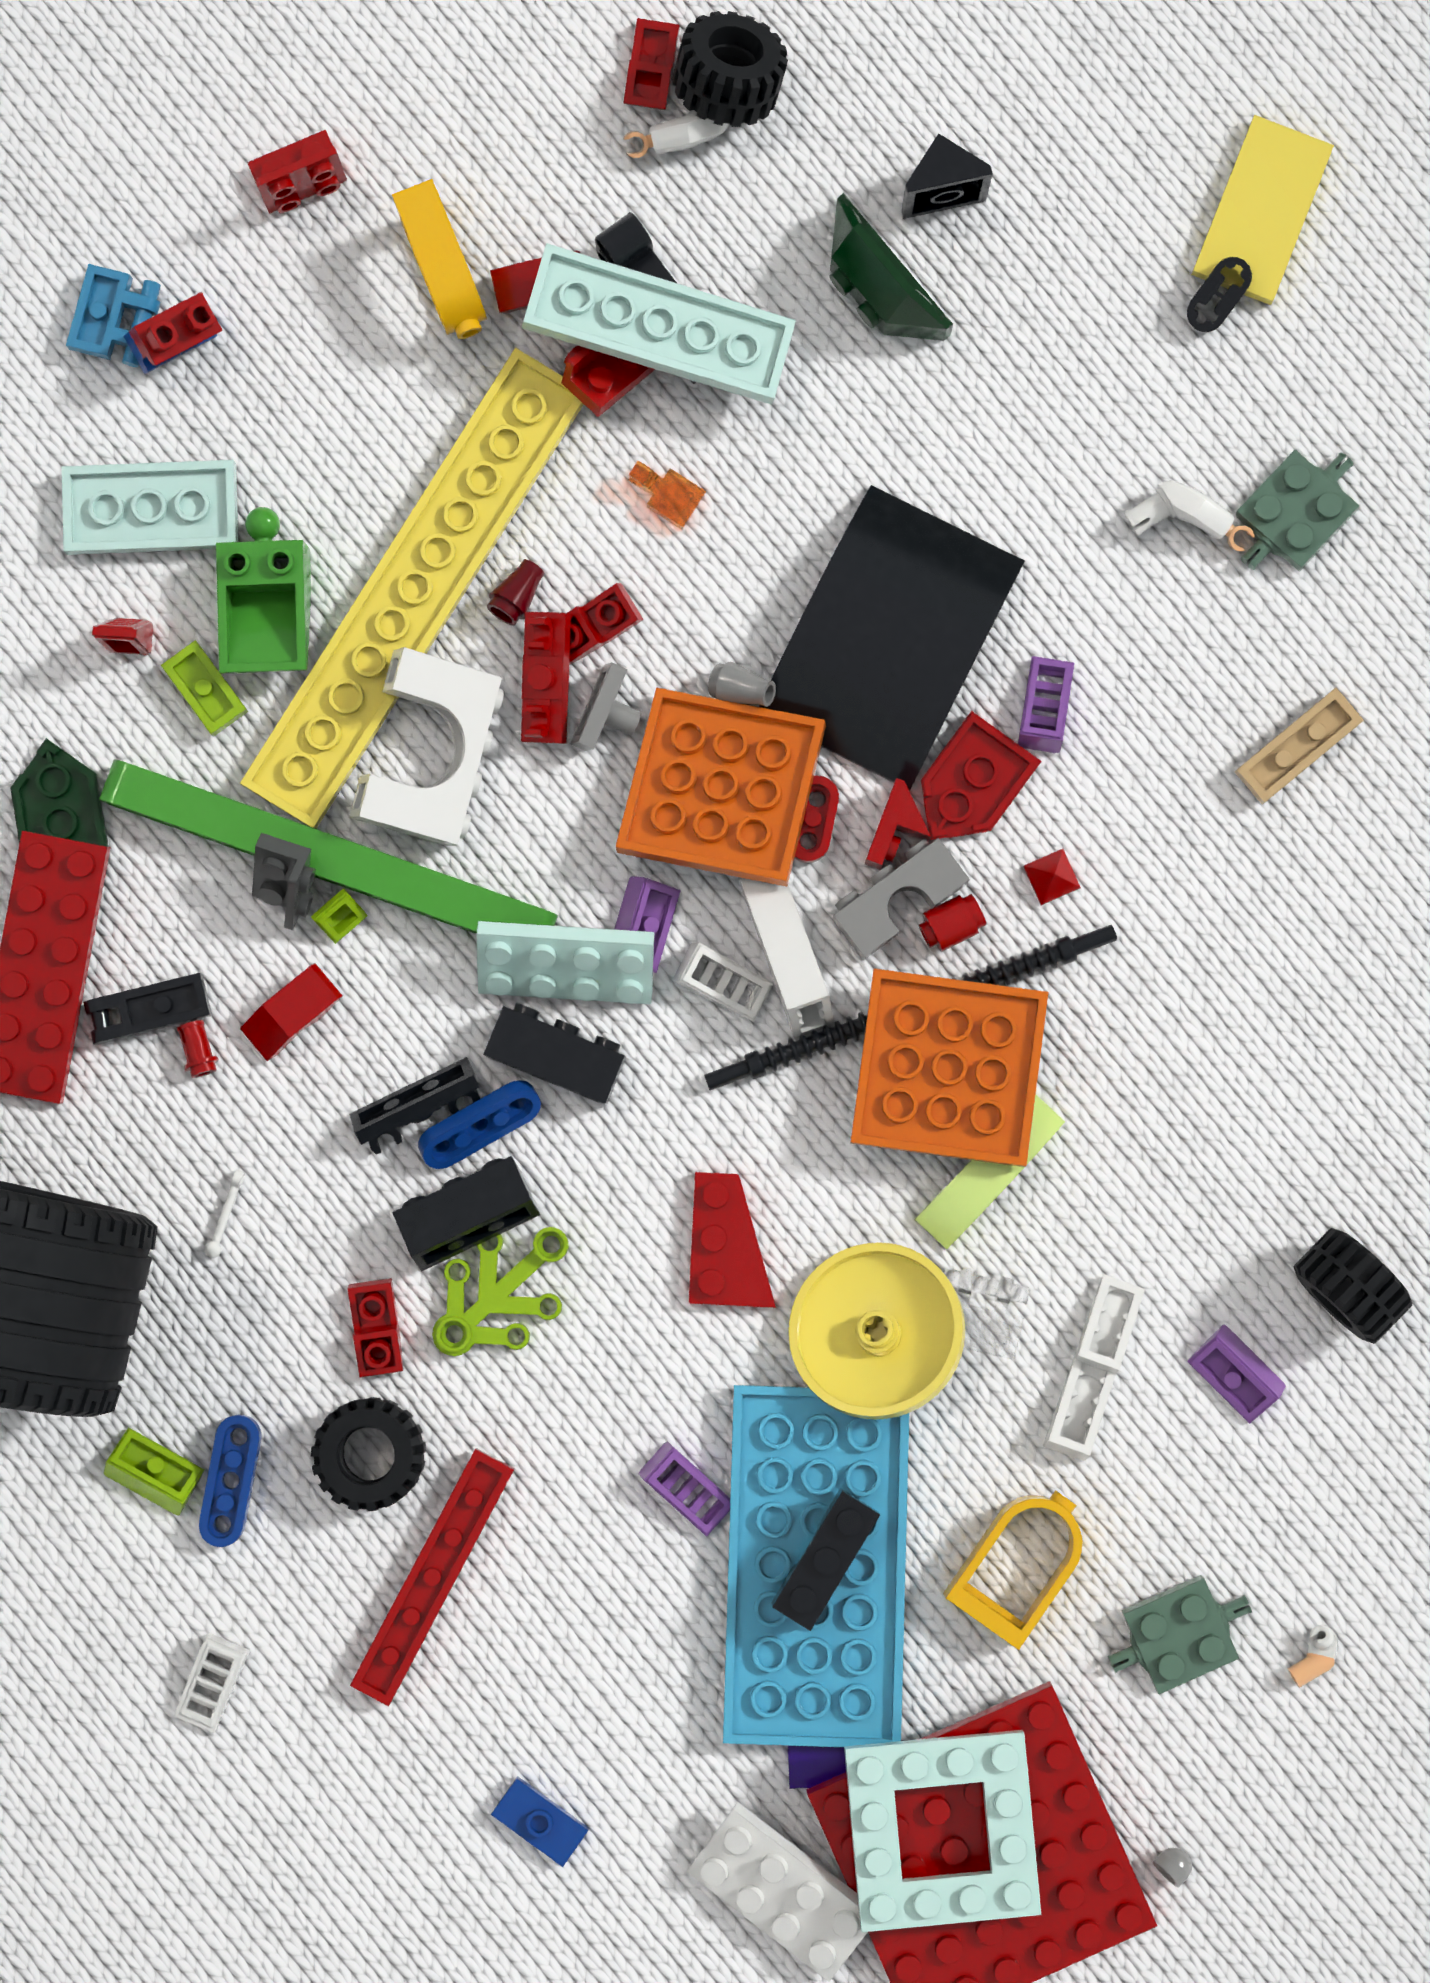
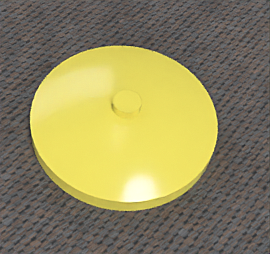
[788,1243,965,1420]

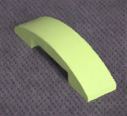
[914,1095,1065,1249]

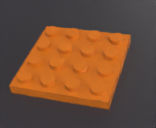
[616,688,826,887]
[850,969,1049,1167]

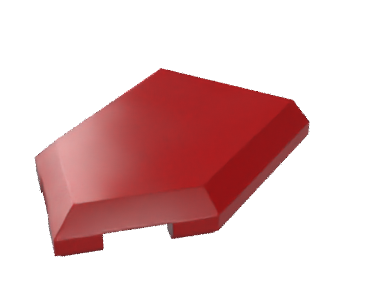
[921,711,1042,841]

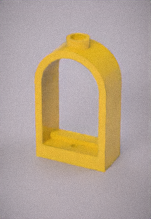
[392,179,487,339]
[943,1490,1082,1650]

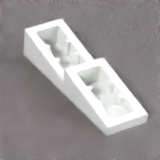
[1043,1274,1145,1461]

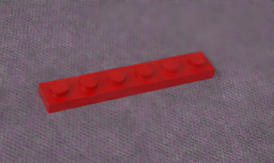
[350,1448,515,1707]

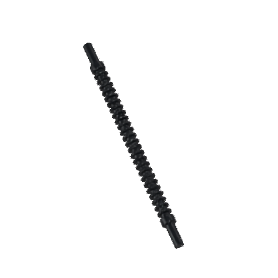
[704,924,1117,1091]

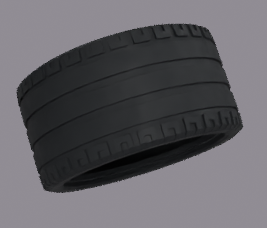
[0,1181,158,1417]

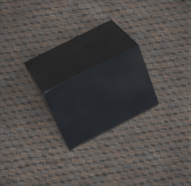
[901,133,993,219]

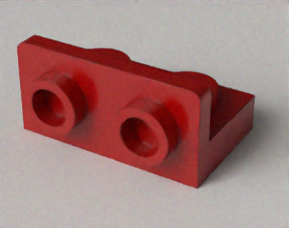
[561,345,655,417]

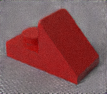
[865,778,930,870]

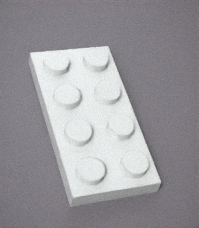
[686,1802,868,1982]

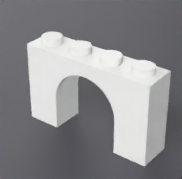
[349,647,504,846]

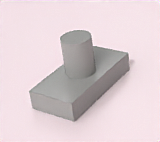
[570,663,641,751]

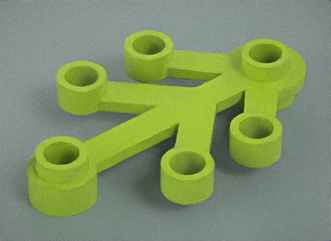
[432,1227,569,1356]

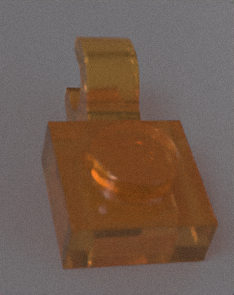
[628,461,706,530]

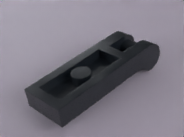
[83,973,212,1045]

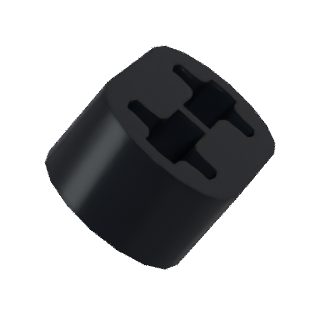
[1187,257,1252,332]

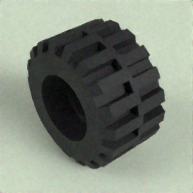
[672,11,788,127]
[1293,1228,1413,1344]
[311,1397,426,1512]

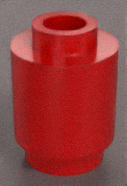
[918,894,987,952]

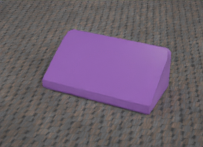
[614,876,681,973]
[1187,1324,1286,1424]

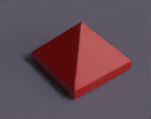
[1023,849,1081,905]

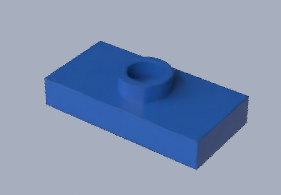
[491,1776,589,1867]

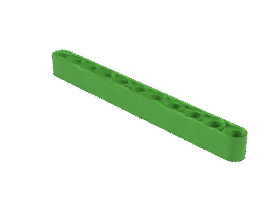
[99,759,558,934]

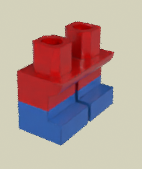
[123,292,223,374]

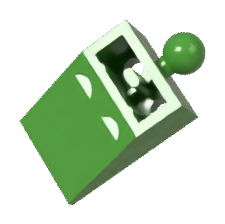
[216,507,311,674]

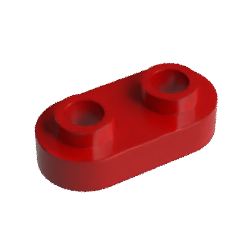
[794,776,839,863]

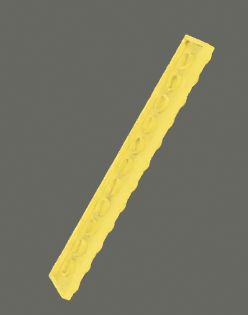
[240,347,584,829]

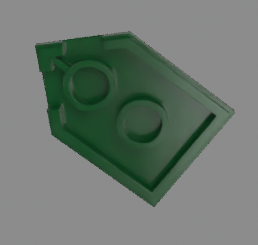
[10,738,110,859]

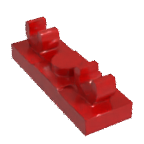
[521,612,571,744]

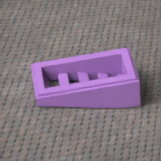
[1018,656,1075,753]
[638,1441,730,1537]

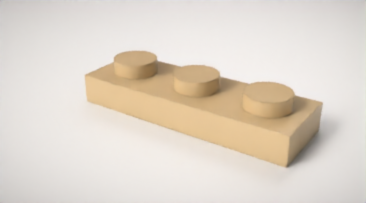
[1235,688,1364,805]

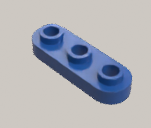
[418,1080,541,1169]
[199,1414,262,1547]

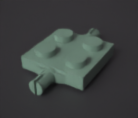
[1235,450,1360,572]
[1107,1575,1252,1695]

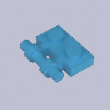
[66,264,161,367]

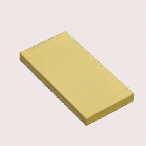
[1191,115,1334,305]

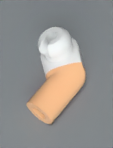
[1287,1625,1338,1688]

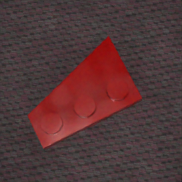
[689,1172,776,1308]

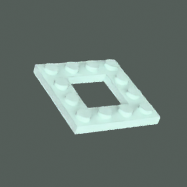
[844,1730,1041,1932]

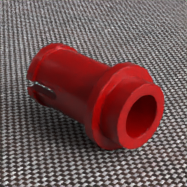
[176,1020,219,1078]

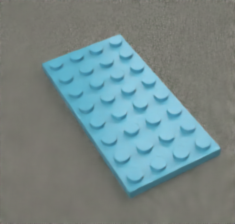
[723,1385,909,1747]

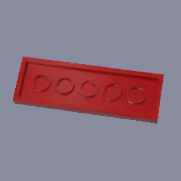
[0,831,111,1104]

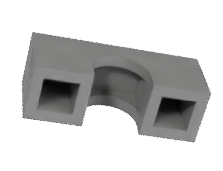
[832,838,970,961]

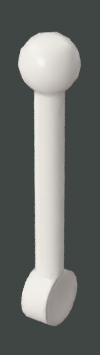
[204,1169,245,1258]

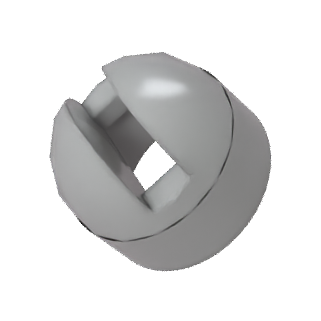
[1152,1848,1192,1888]

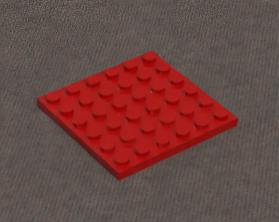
[806,1681,1157,1983]

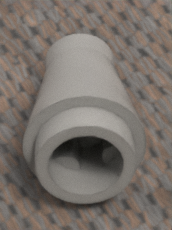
[708,662,776,707]

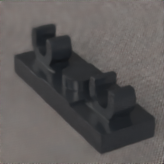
[349,1057,480,1154]

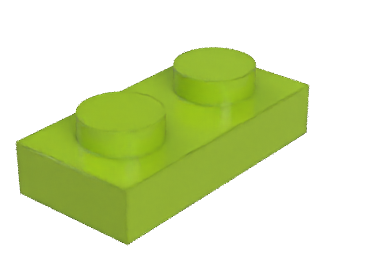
[161,640,249,737]

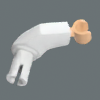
[623,111,729,158]
[1124,480,1254,551]

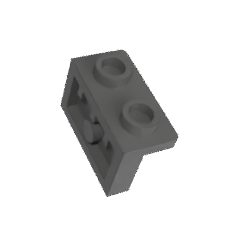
[252,833,316,930]

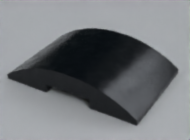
[759,485,1025,791]

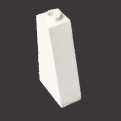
[738,877,835,1039]

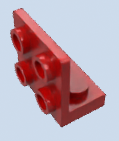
[247,129,347,214]

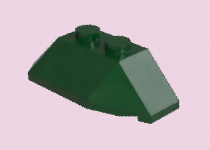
[829,193,953,341]

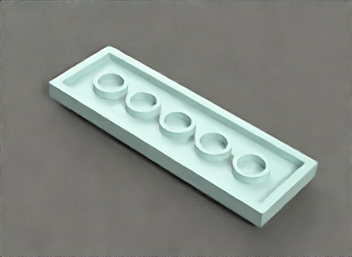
[522,243,796,405]

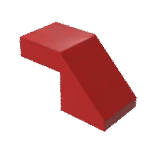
[240,963,343,1061]

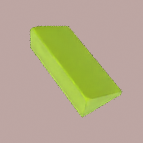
[103,1427,205,1516]

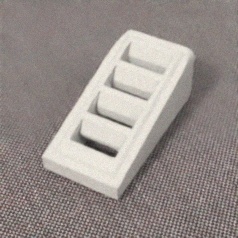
[673,942,773,1022]
[174,1633,250,1733]

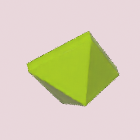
[311,888,368,944]

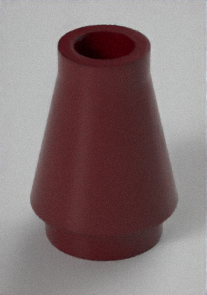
[487,559,545,626]

